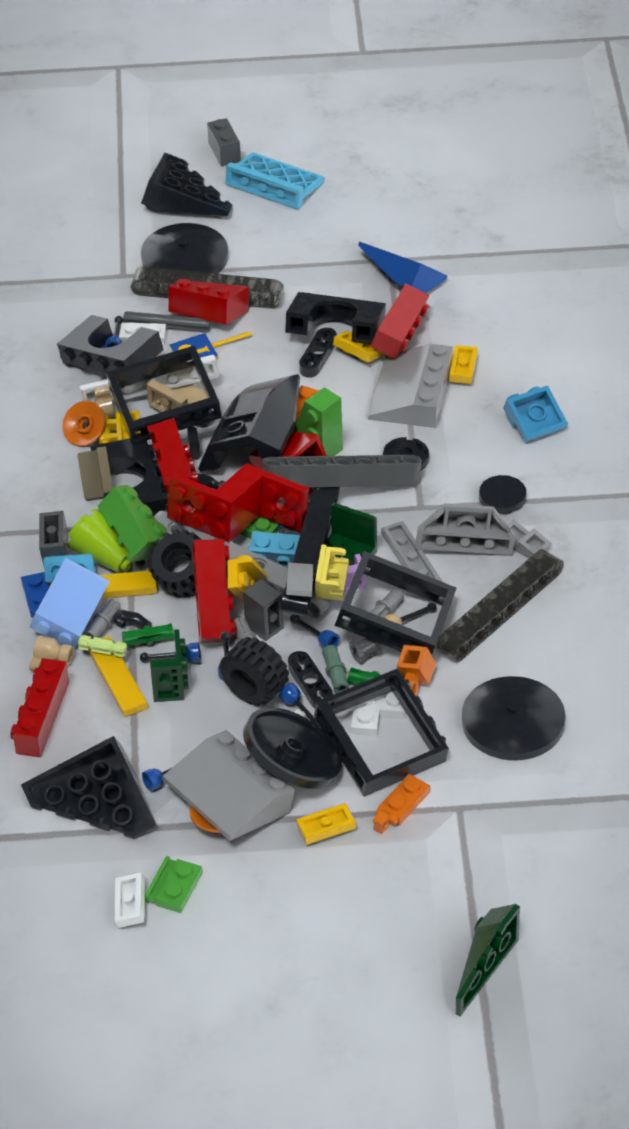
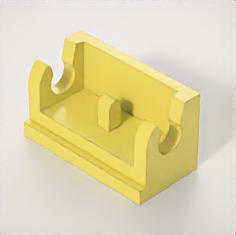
[315,545,349,600]

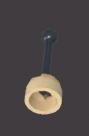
[382,603,437,625]

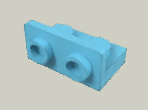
[248,531,300,567]
[43,554,97,582]

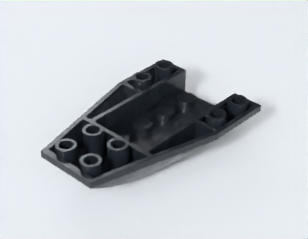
[198,374,300,472]

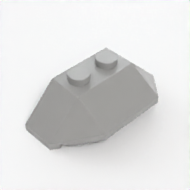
[415,503,515,555]

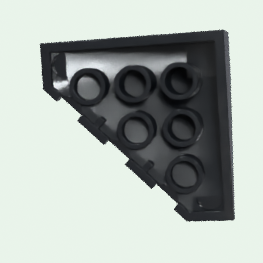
[141,152,232,216]
[21,736,158,839]

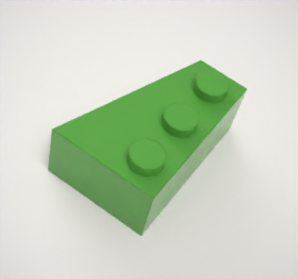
[294,387,343,456]
[98,485,167,562]

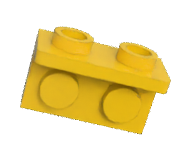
[228,555,268,604]

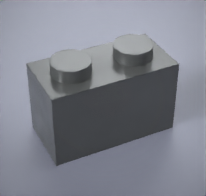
[207,118,241,167]
[39,511,68,566]
[243,579,284,641]

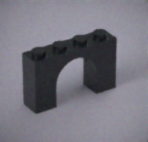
[285,292,386,344]
[57,315,164,374]
[90,438,168,517]

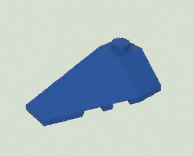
[358,241,448,293]

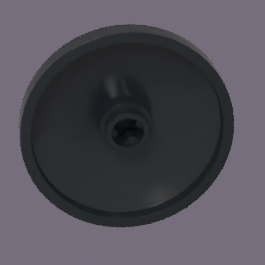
[141,223,228,284]
[462,676,565,761]
[243,707,342,789]

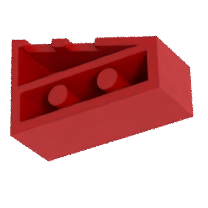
[168,279,249,325]
[147,418,199,494]

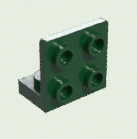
[326,503,377,566]
[150,629,189,702]

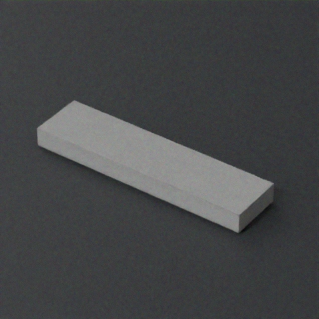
[381,521,443,582]

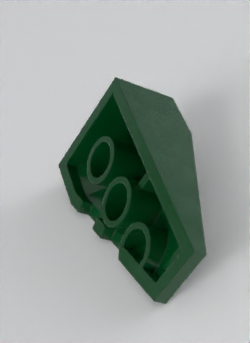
[456,904,520,1017]

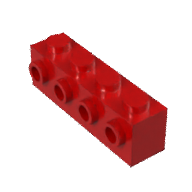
[371,284,430,359]
[192,539,235,643]
[10,658,69,758]

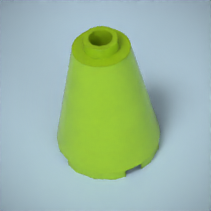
[66,509,134,573]

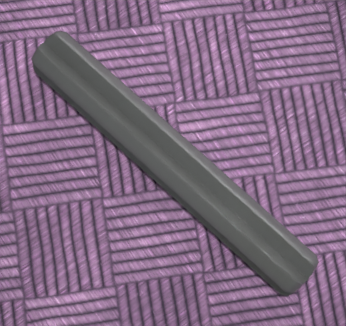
[123,311,211,332]

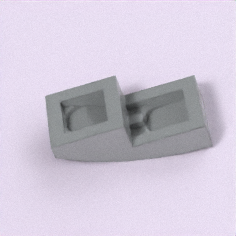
[508,519,552,559]
[286,562,313,597]

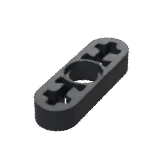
[299,327,337,378]
[288,651,333,708]

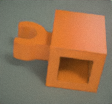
[396,645,436,696]

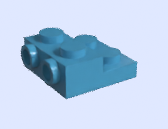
[503,385,568,443]

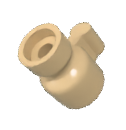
[94,386,115,418]
[29,635,74,671]

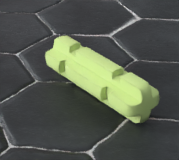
[78,635,127,657]

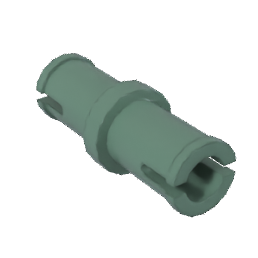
[322,645,350,693]

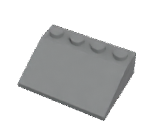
[368,344,453,428]
[162,730,295,841]

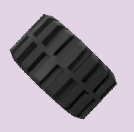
[148,529,202,597]
[219,637,289,706]

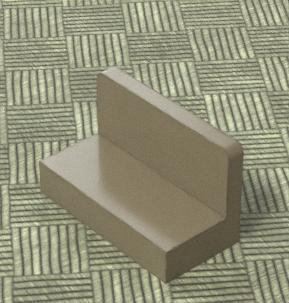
[77,446,113,500]

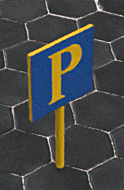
[169,331,252,359]

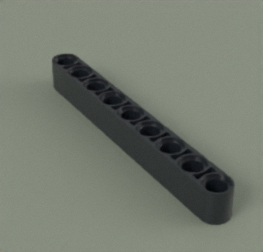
[281,487,340,616]

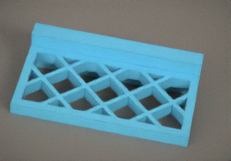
[225,152,325,209]

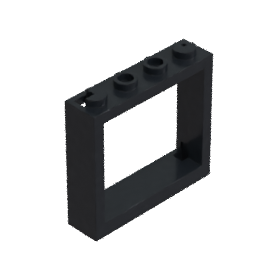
[106,345,222,445]
[334,551,457,655]
[314,668,449,796]

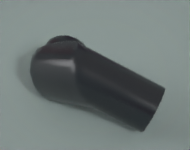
[114,610,152,629]

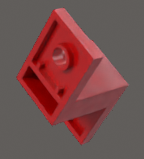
[167,463,309,543]

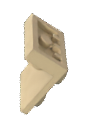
[147,379,208,412]

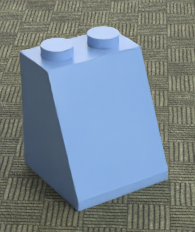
[29,558,110,649]

